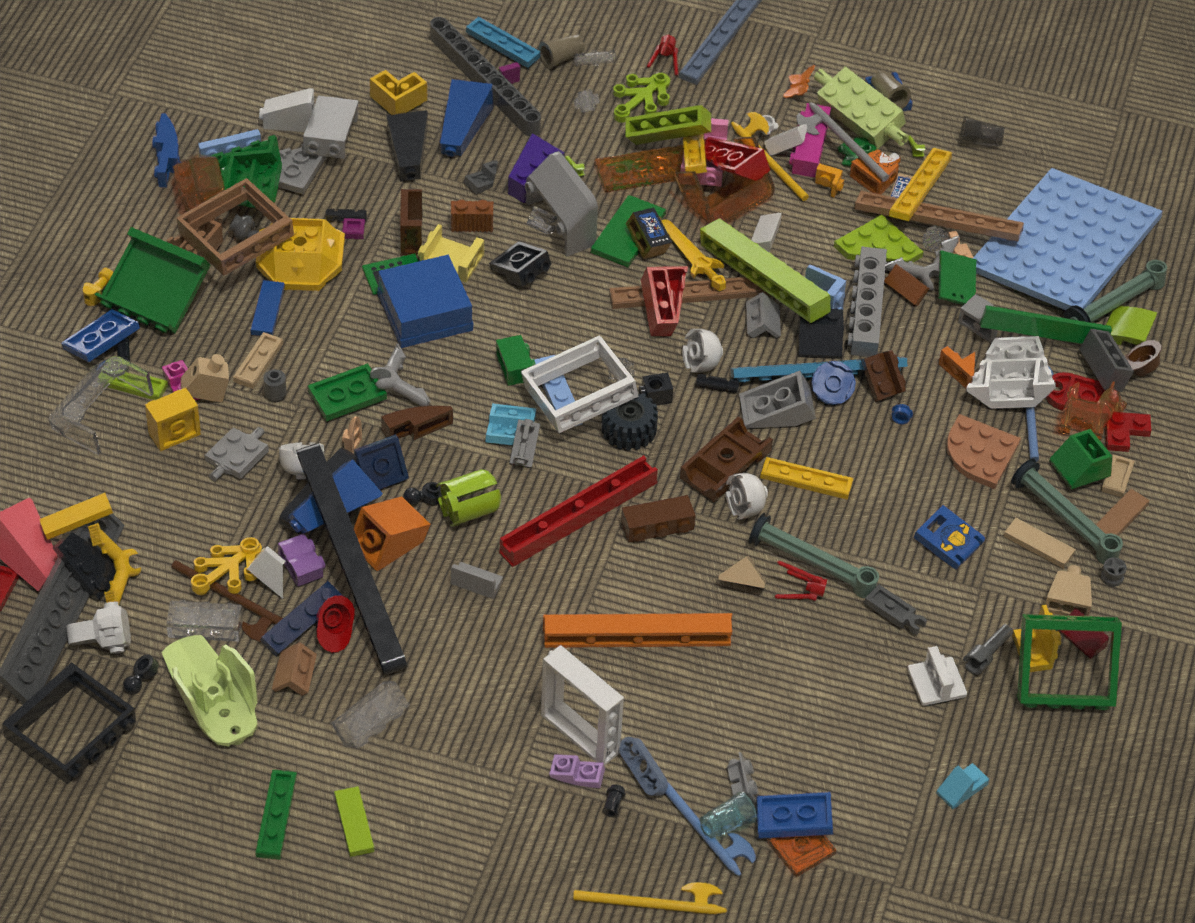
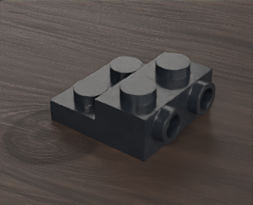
[489,241,552,287]

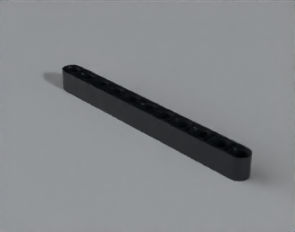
[296,443,408,676]

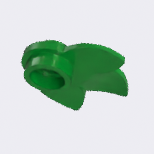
[837,137,877,166]

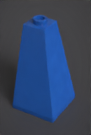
[440,79,494,157]
[288,459,383,534]

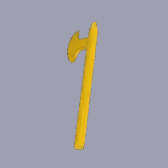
[731,112,809,201]
[573,882,727,915]

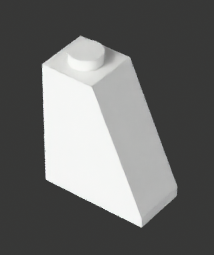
[259,88,314,132]

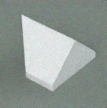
[247,546,286,599]

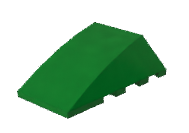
[190,135,282,208]

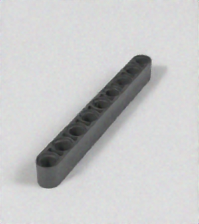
[430,17,541,137]

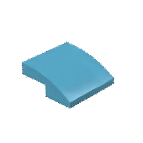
[486,403,536,445]

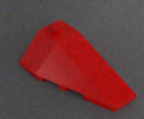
[704,136,771,181]

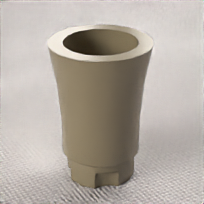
[538,35,585,69]
[871,70,911,109]

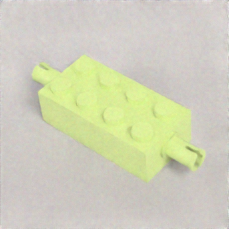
[814,67,909,150]

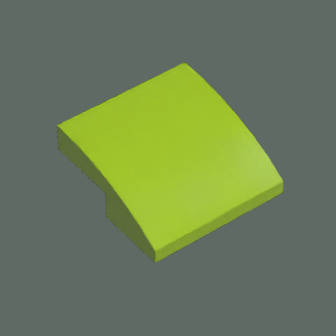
[1106,306,1157,346]

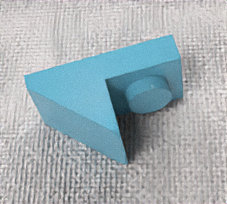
[936,763,989,809]

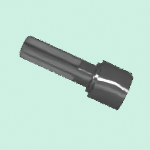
[963,624,1013,675]

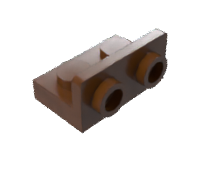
[861,350,906,401]

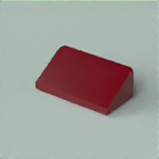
[1058,609,1109,659]

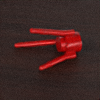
[647,34,678,76]
[775,561,827,601]

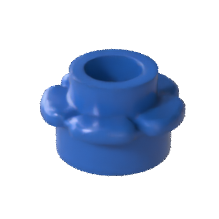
[891,404,913,424]

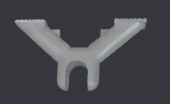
[885,236,959,291]
[370,344,431,406]

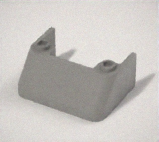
[525,151,598,257]

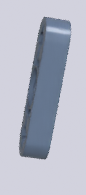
[619,737,668,796]

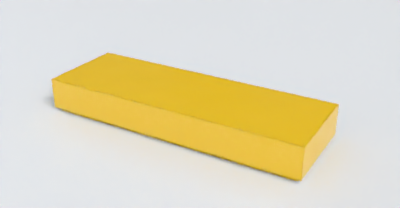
[39,493,113,540]

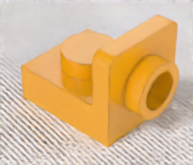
[815,163,845,198]

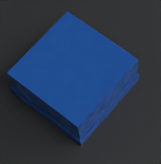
[378,254,473,348]

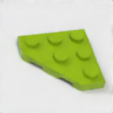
[834,215,924,263]

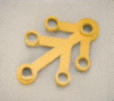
[191,537,262,595]

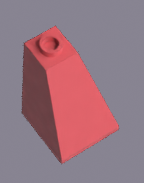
[0,497,58,591]

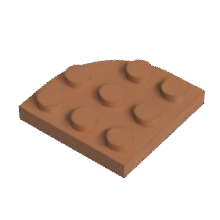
[947,414,1021,489]

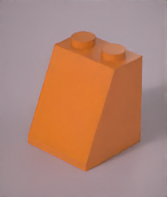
[353,496,431,571]

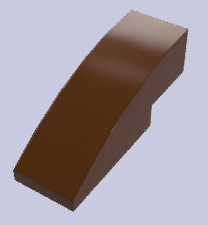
[381,405,453,440]

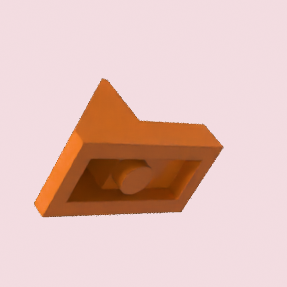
[939,346,975,388]

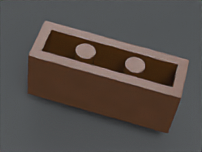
[621,495,696,543]

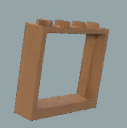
[176,178,294,276]

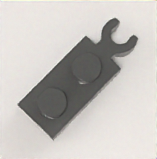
[864,584,927,635]

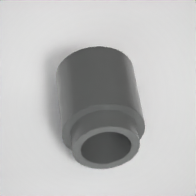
[263,369,287,402]

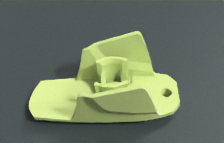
[162,635,257,747]

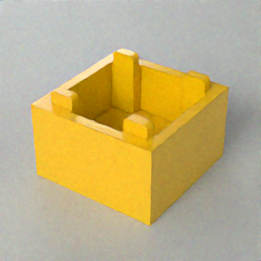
[145,388,201,452]

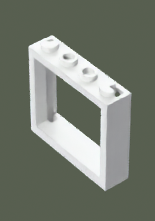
[521,335,639,433]
[541,645,624,766]

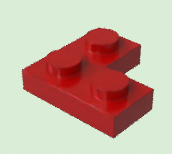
[1105,411,1151,452]

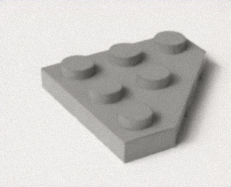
[278,144,326,194]

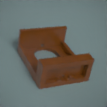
[400,189,423,256]

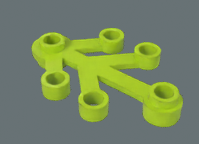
[613,73,670,123]

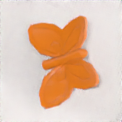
[783,65,815,98]

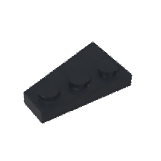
[53,532,116,600]

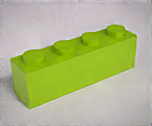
[626,105,711,145]

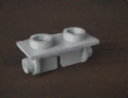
[510,419,540,468]
[727,752,759,805]

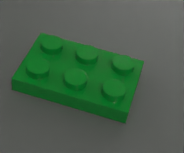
[307,363,387,421]

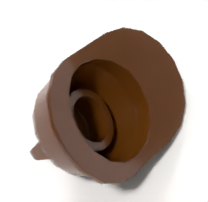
[1124,340,1162,376]

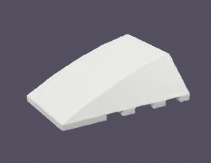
[966,336,1056,409]

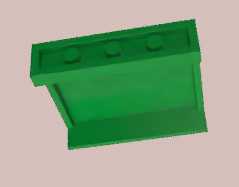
[95,227,211,334]

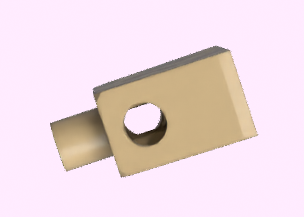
[181,354,229,403]
[1045,565,1092,616]

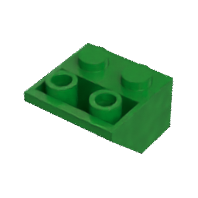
[1049,429,1113,489]

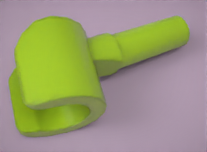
[908,136,925,157]
[565,156,585,176]

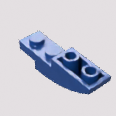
[152,113,180,188]

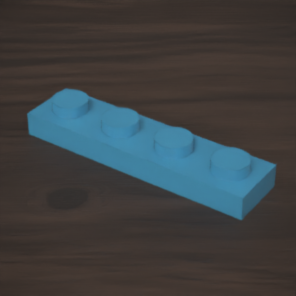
[466,17,541,68]

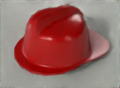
[317,595,355,652]

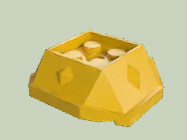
[256,218,345,291]

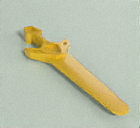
[662,219,726,291]

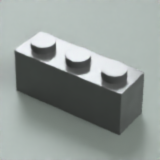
[1080,329,1134,392]

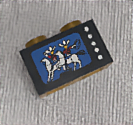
[625,207,672,259]

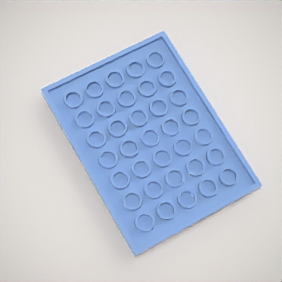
[973,168,1162,310]

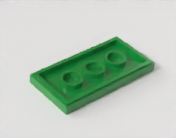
[591,195,666,268]

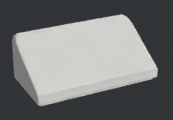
[764,124,807,156]
[752,213,782,252]

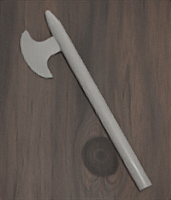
[796,102,889,182]

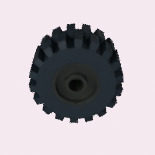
[601,393,658,451]

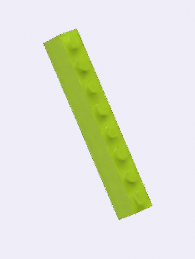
[700,218,831,323]

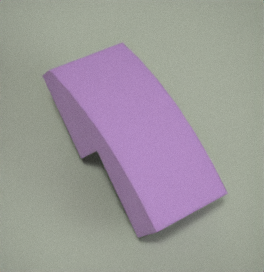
[549,754,605,788]

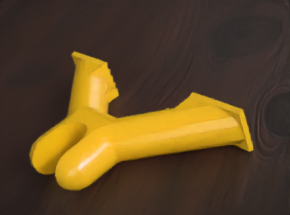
[88,523,141,604]

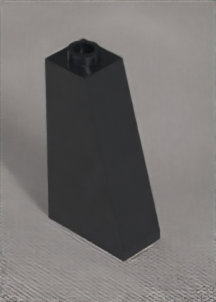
[386,110,428,182]

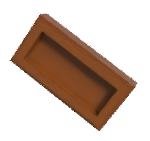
[884,264,930,306]

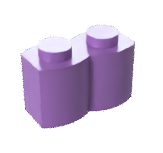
[278,534,325,587]

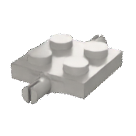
[204,426,269,482]

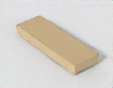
[233,332,283,389]
[1004,518,1076,569]

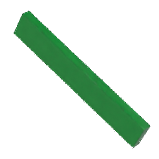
[980,305,1112,344]

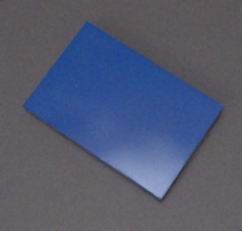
[61,309,140,362]
[757,792,833,838]

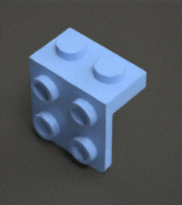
[805,265,846,309]

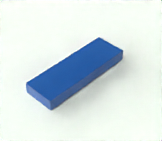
[251,280,285,336]

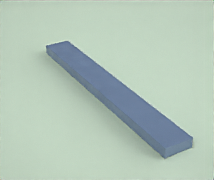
[679,0,762,85]

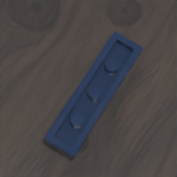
[260,581,343,657]

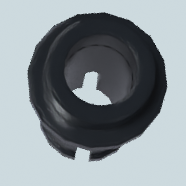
[602,784,626,818]

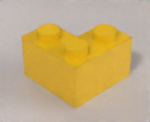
[370,70,427,115]

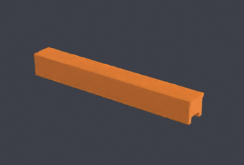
[543,613,732,648]

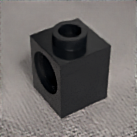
[639,372,673,406]

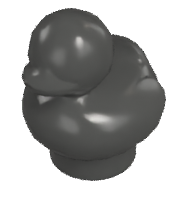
[229,214,259,240]

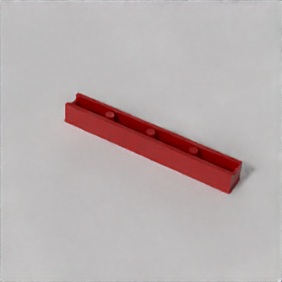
[499,455,658,568]

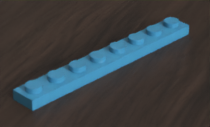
[730,357,907,382]

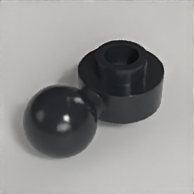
[403,482,442,506]
[123,654,159,695]

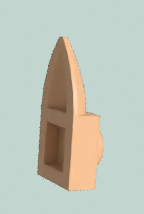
[342,416,362,453]

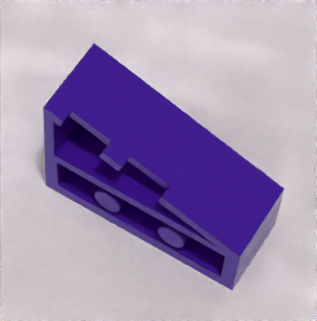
[508,133,564,204]

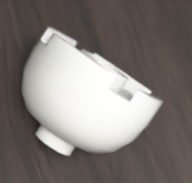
[682,329,723,373]
[279,442,324,479]
[726,473,768,520]

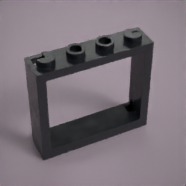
[2,662,136,784]

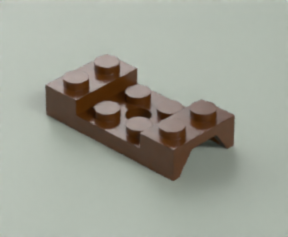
[680,416,773,502]

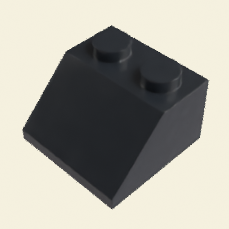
[798,309,844,359]

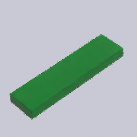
[255,769,297,860]

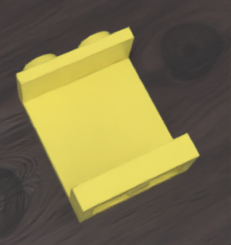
[418,224,484,283]

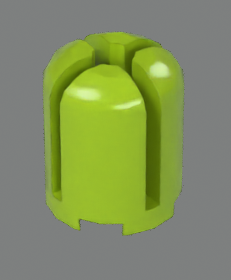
[436,469,501,527]

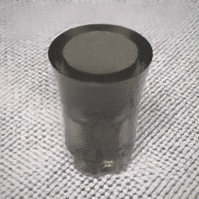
[959,116,1005,147]

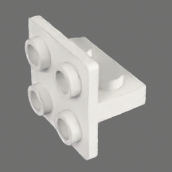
[908,646,967,706]

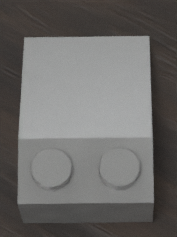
[739,371,816,428]

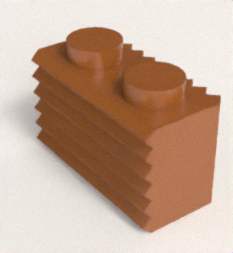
[451,200,493,233]

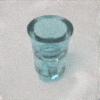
[699,792,757,839]

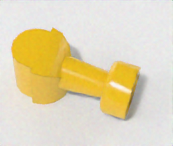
[83,268,113,306]

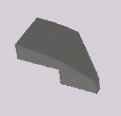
[463,160,498,194]

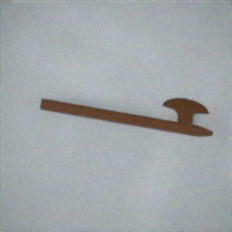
[171,560,283,642]

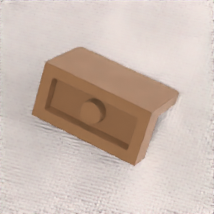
[272,642,317,696]

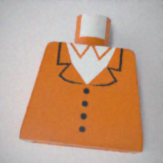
[850,150,901,195]

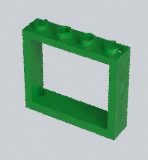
[1017,614,1122,710]

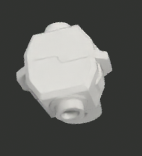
[66,602,131,654]

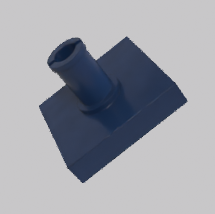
[354,435,409,489]

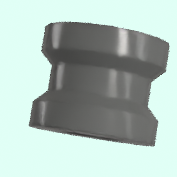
[1101,557,1127,587]

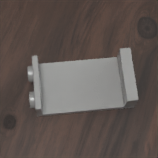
[303,96,359,159]

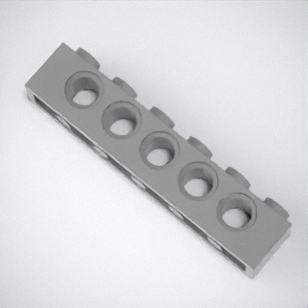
[847,247,887,357]

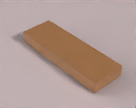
[1096,489,1150,536]

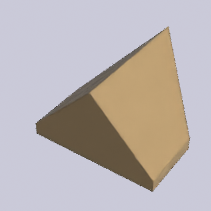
[718,555,766,588]

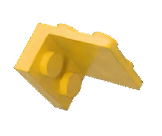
[1012,605,1061,672]

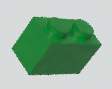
[496,335,536,386]

